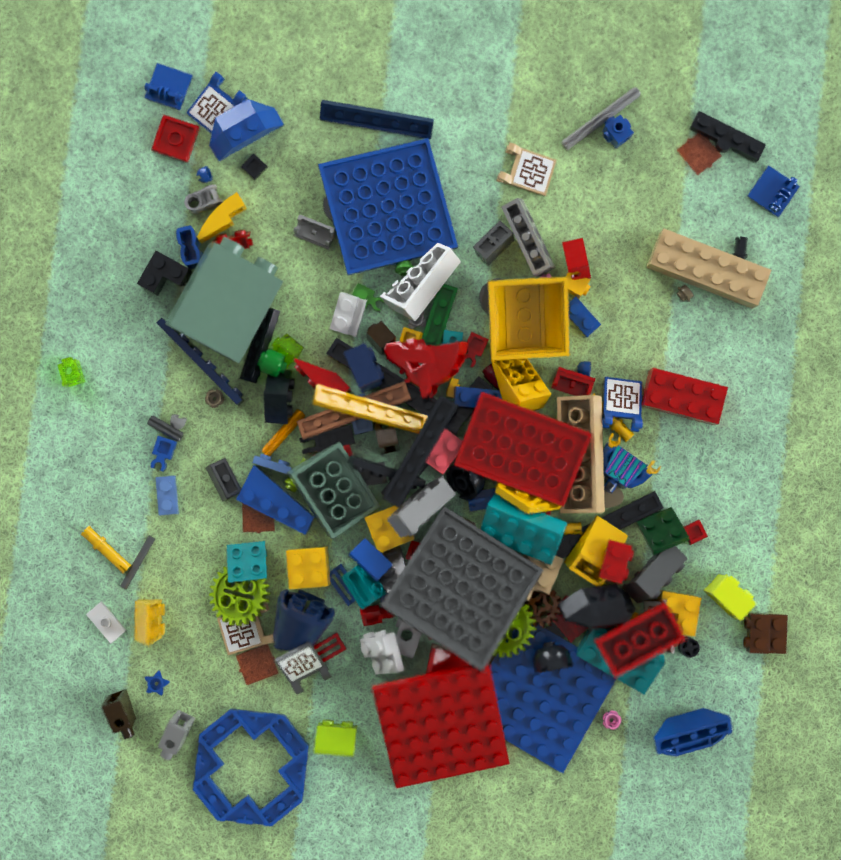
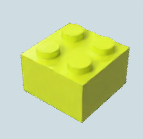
[703,574,756,621]

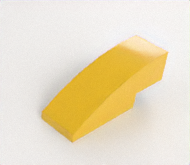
[197,192,247,243]

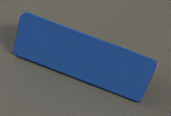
[348,539,392,582]

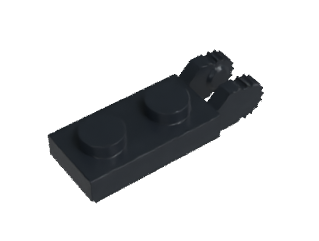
[299,425,355,454]

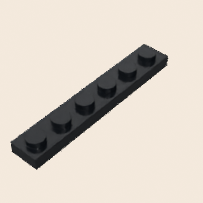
[382,395,458,508]

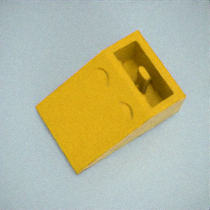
[491,358,551,411]
[564,515,628,586]
[135,599,165,645]

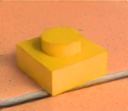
[400,327,423,343]
[445,378,461,399]

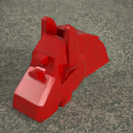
[384,338,469,398]

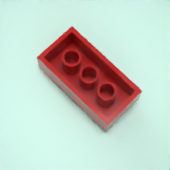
[642,368,728,425]
[594,602,686,678]

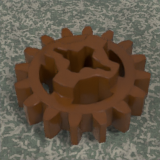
[523,589,562,628]

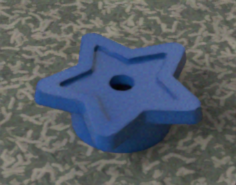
[145,671,170,696]

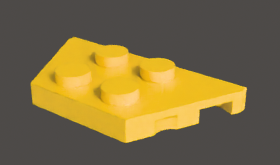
[495,482,561,514]

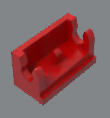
[562,238,591,280]
[551,367,596,396]

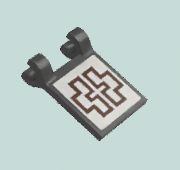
[274,642,331,695]

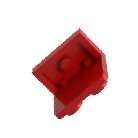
[598,539,634,584]

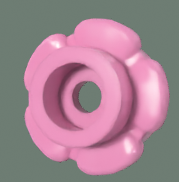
[602,710,621,730]

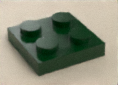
[637,507,689,555]

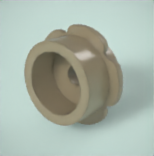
[676,284,694,302]
[205,389,224,408]

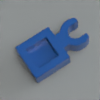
[151,436,177,472]

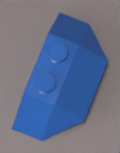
[209,99,284,162]
[654,708,733,756]

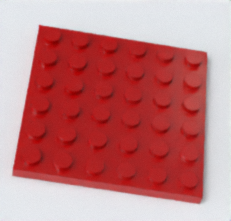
[372,661,510,789]

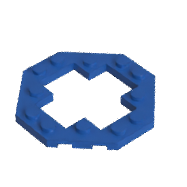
[193,709,309,827]

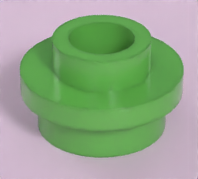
[395,260,414,276]

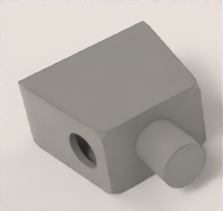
[158,710,196,760]

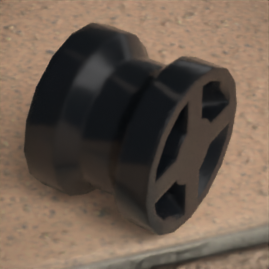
[678,637,700,658]

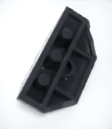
[558,584,636,629]

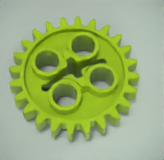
[209,567,271,626]
[493,603,536,658]

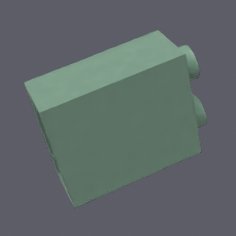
[165,237,283,363]

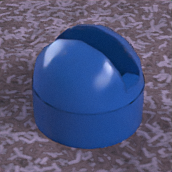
[197,166,213,183]
[577,361,591,376]

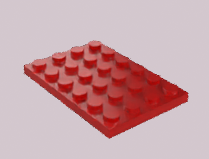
[454,392,593,507]

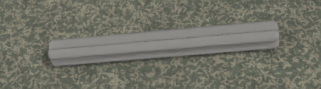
[562,87,640,150]

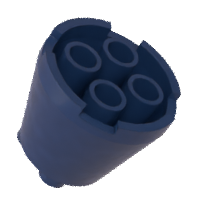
[273,589,335,652]

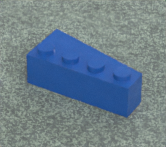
[236,465,316,535]

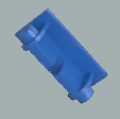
[468,488,498,511]

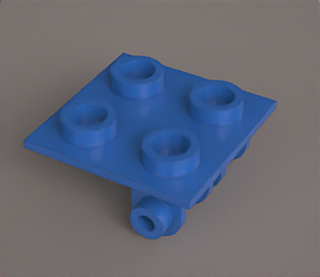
[144,63,193,110]
[747,165,800,218]

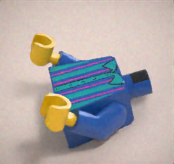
[603,433,661,494]

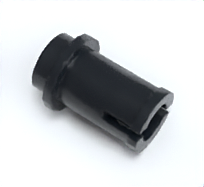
[732,236,748,259]

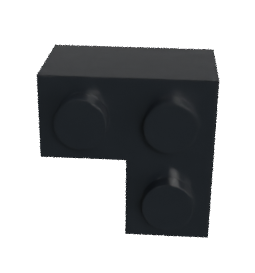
[137,250,193,296]
[263,370,295,424]

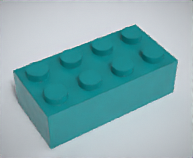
[480,494,567,565]
[576,626,665,695]

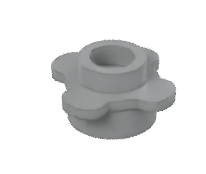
[406,311,427,329]

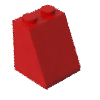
[426,643,471,674]

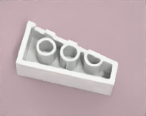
[380,243,461,321]

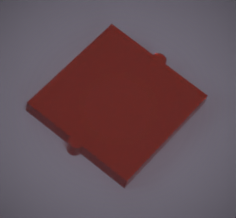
[677,133,722,175]
[242,503,275,534]
[236,644,278,685]

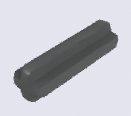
[147,416,184,441]

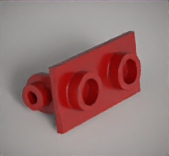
[213,229,253,249]

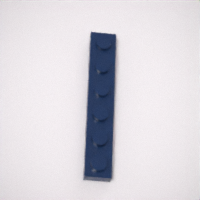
[320,99,434,139]
[156,318,244,406]

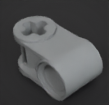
[184,185,223,215]

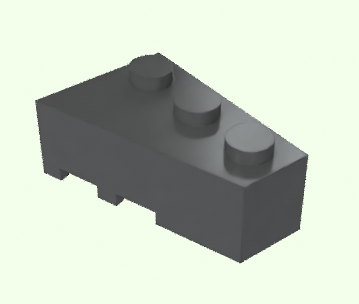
[622,546,688,603]

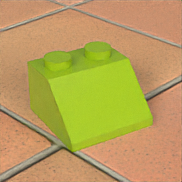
[314,719,357,757]

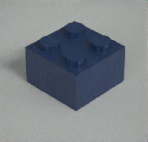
[344,343,384,393]

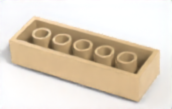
[646,229,772,309]
[557,395,605,513]

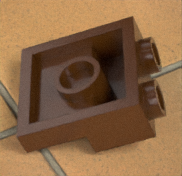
[743,613,788,654]

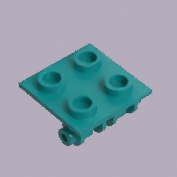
[227,541,268,583]

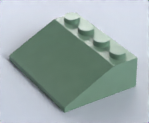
[287,442,380,539]

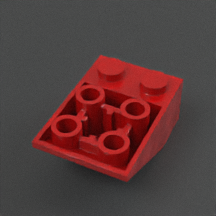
[294,358,352,393]

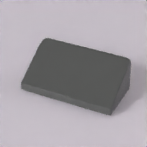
[206,458,241,502]

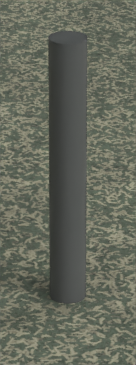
[120,535,155,589]

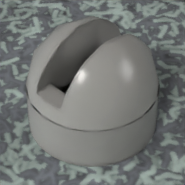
[170,414,187,430]

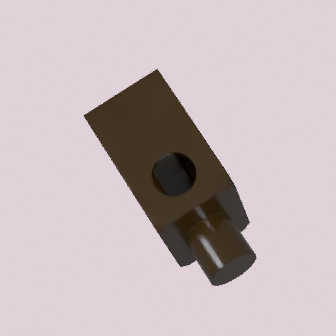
[373,421,400,455]
[101,689,136,739]

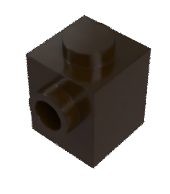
[366,321,396,355]

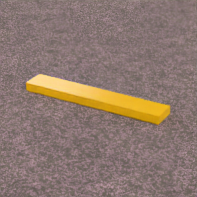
[312,385,428,434]

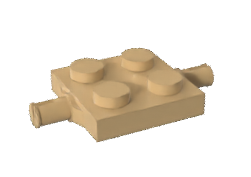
[523,554,564,601]

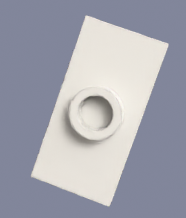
[86,601,127,644]

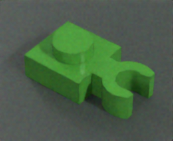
[352,283,385,312]

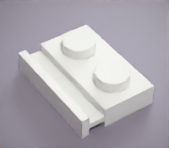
[330,292,367,337]

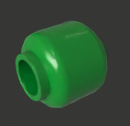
[258,349,288,377]

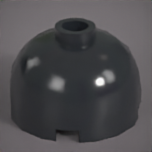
[446,465,485,501]
[533,641,573,673]

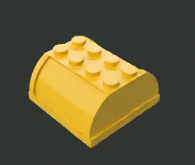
[488,277,570,360]

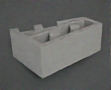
[387,476,456,538]

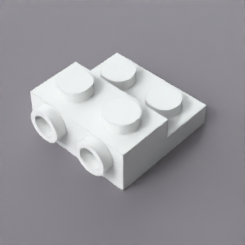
[359,630,404,675]

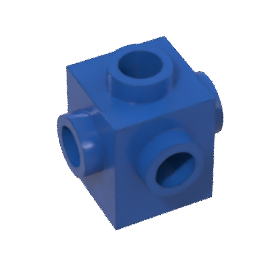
[603,114,634,149]

